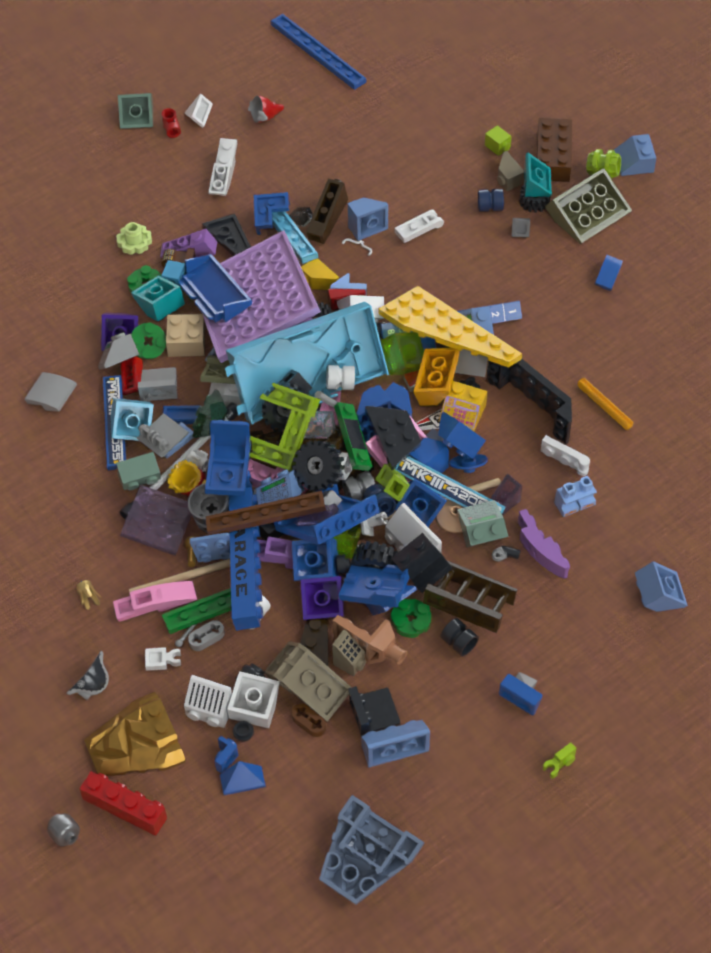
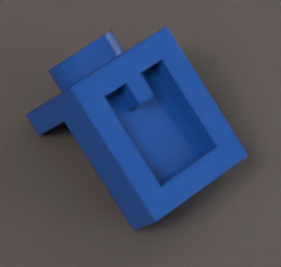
[215,736,239,773]

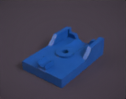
[339,565,409,608]

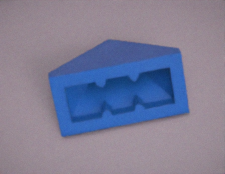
[220,761,266,795]

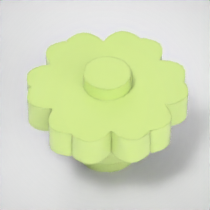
[116,222,152,255]

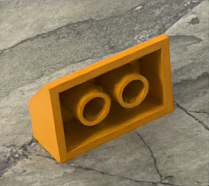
[413,348,460,406]

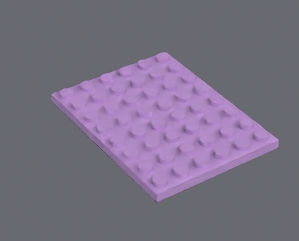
[202,230,321,363]

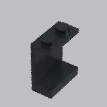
[392,532,453,594]

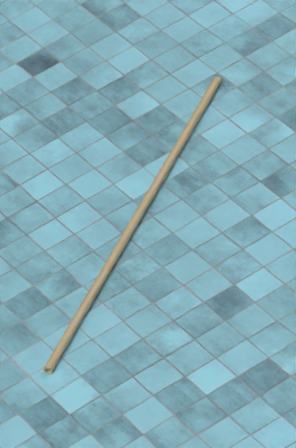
[129,478,501,593]

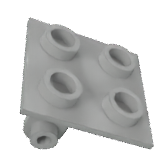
[137,413,189,458]

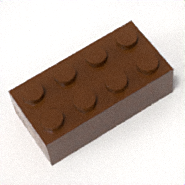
[536,118,572,182]

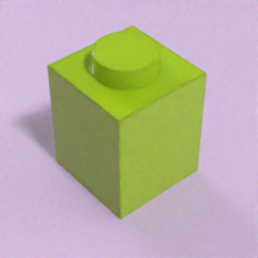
[485,125,511,156]

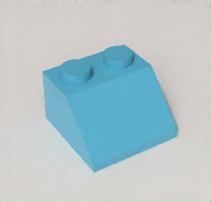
[111,398,154,441]

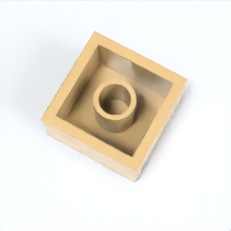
[166,314,205,357]

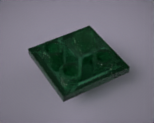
[192,389,227,438]

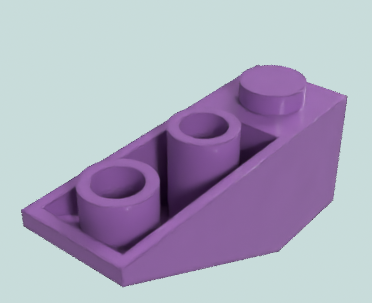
[160,229,217,258]

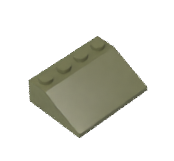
[545,168,632,244]

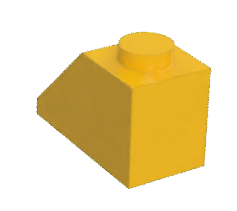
[301,258,339,290]

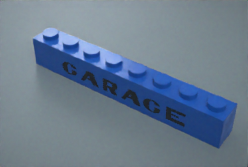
[229,487,263,631]

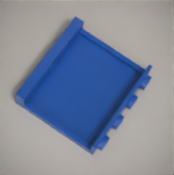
[274,484,380,545]

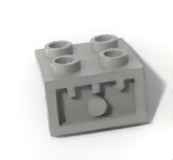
[138,367,178,401]

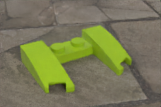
[250,383,320,471]

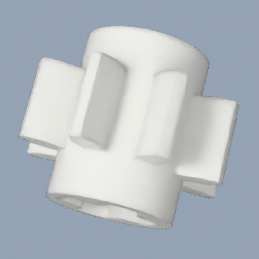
[186,449,209,472]

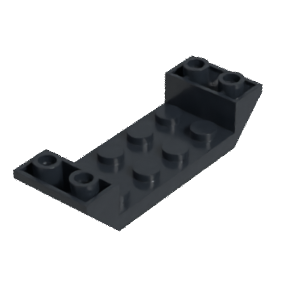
[486,359,572,444]

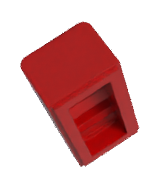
[328,289,366,310]
[120,356,143,396]

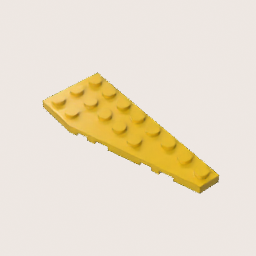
[379,286,522,367]

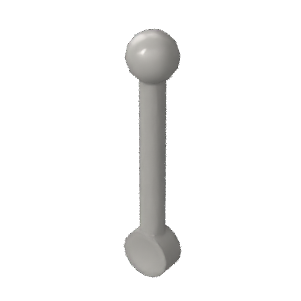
[175,624,197,647]

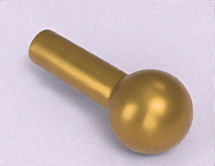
[184,536,196,567]

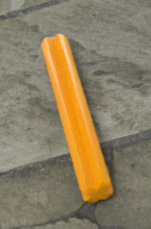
[577,378,634,430]

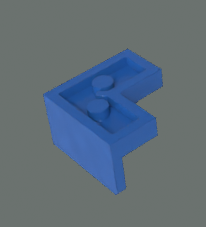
[253,192,290,235]

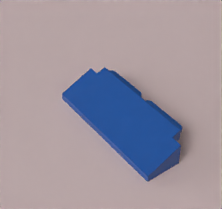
[179,254,252,323]

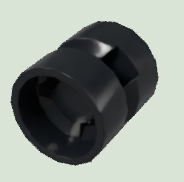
[440,618,479,657]

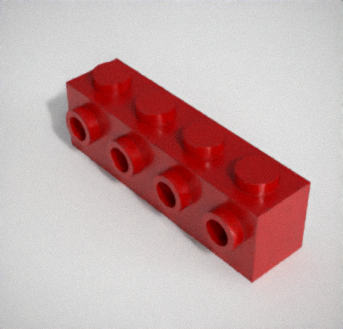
[79,771,167,836]

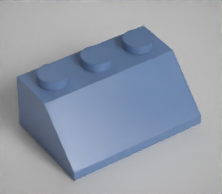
[361,720,430,767]

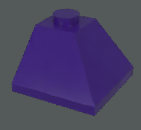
[101,313,138,351]
[301,576,344,620]

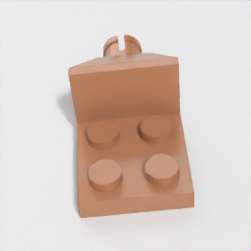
[333,615,407,665]

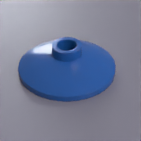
[449,454,488,473]

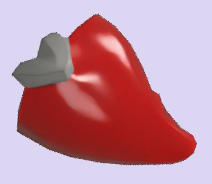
[248,96,284,123]

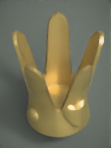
[76,580,101,610]

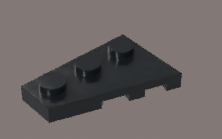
[202,214,251,256]

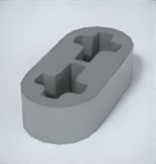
[188,621,224,651]

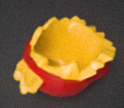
[168,460,206,497]

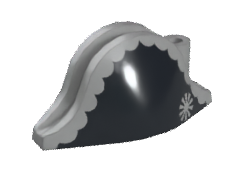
[66,651,109,700]

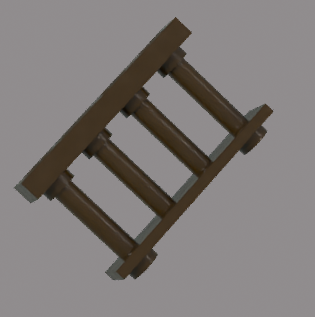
[423,561,518,633]

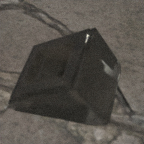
[289,207,313,227]

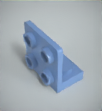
[190,533,230,562]

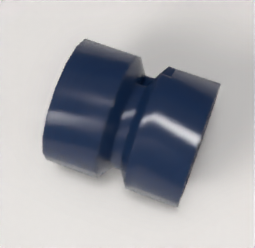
[478,189,504,212]
[363,484,396,517]

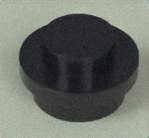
[233,721,254,742]

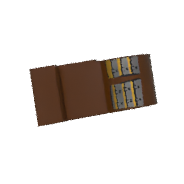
[161,248,196,269]

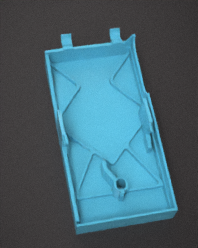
[225,301,389,425]

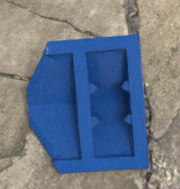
[409,438,449,473]

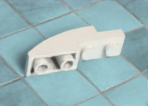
[209,138,238,196]

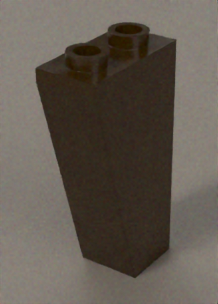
[306,178,348,244]

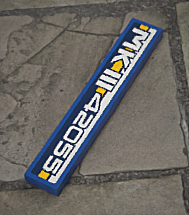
[103,375,126,470]

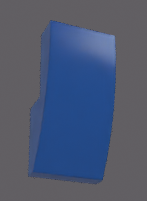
[594,255,623,291]

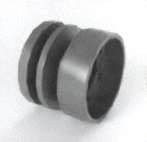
[188,483,229,533]

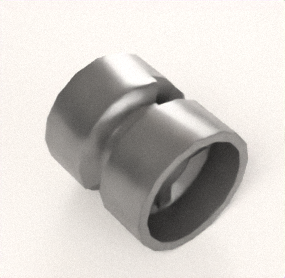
[342,471,375,500]

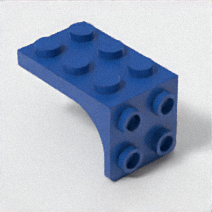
[205,420,251,496]

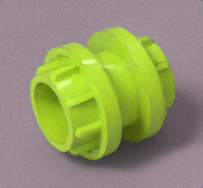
[586,149,621,179]

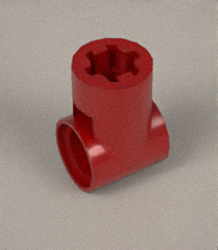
[161,108,181,138]

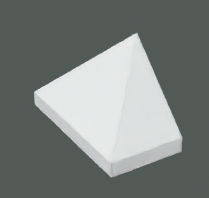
[185,94,213,128]

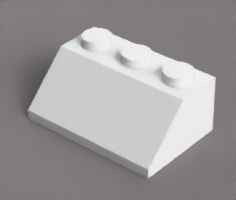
[385,503,442,552]

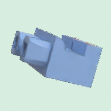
[554,476,597,517]

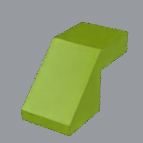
[375,464,410,501]

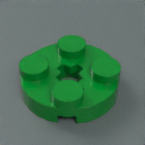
[127,265,161,293]
[131,323,166,359]
[391,599,432,638]

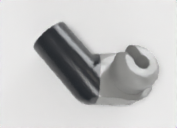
[492,546,521,562]

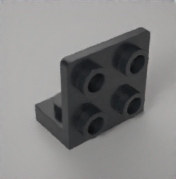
[348,686,400,736]

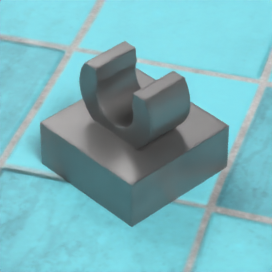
[512,218,530,237]

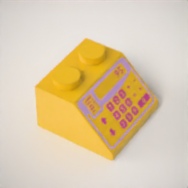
[439,381,487,432]

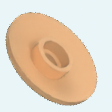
[436,500,465,533]

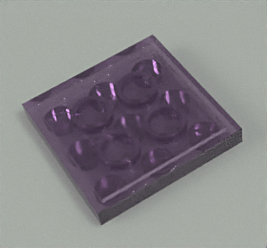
[120,485,192,556]

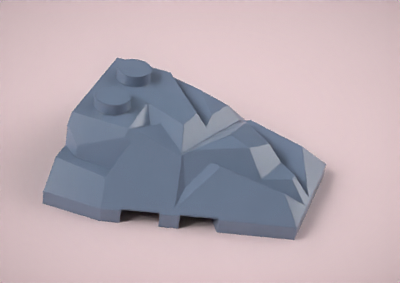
[319,795,424,905]

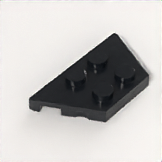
[365,406,421,470]

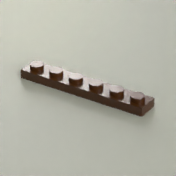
[205,491,326,535]

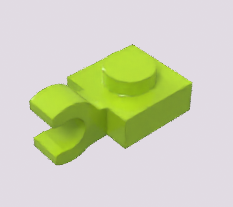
[543,742,577,779]

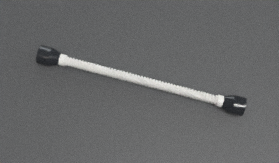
[119,402,238,522]

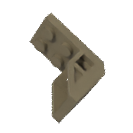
[264,641,351,721]

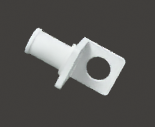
[361,512,388,537]

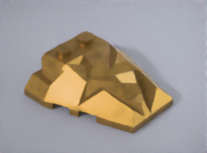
[84,692,186,776]

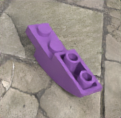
[518,509,570,579]
[257,537,293,569]

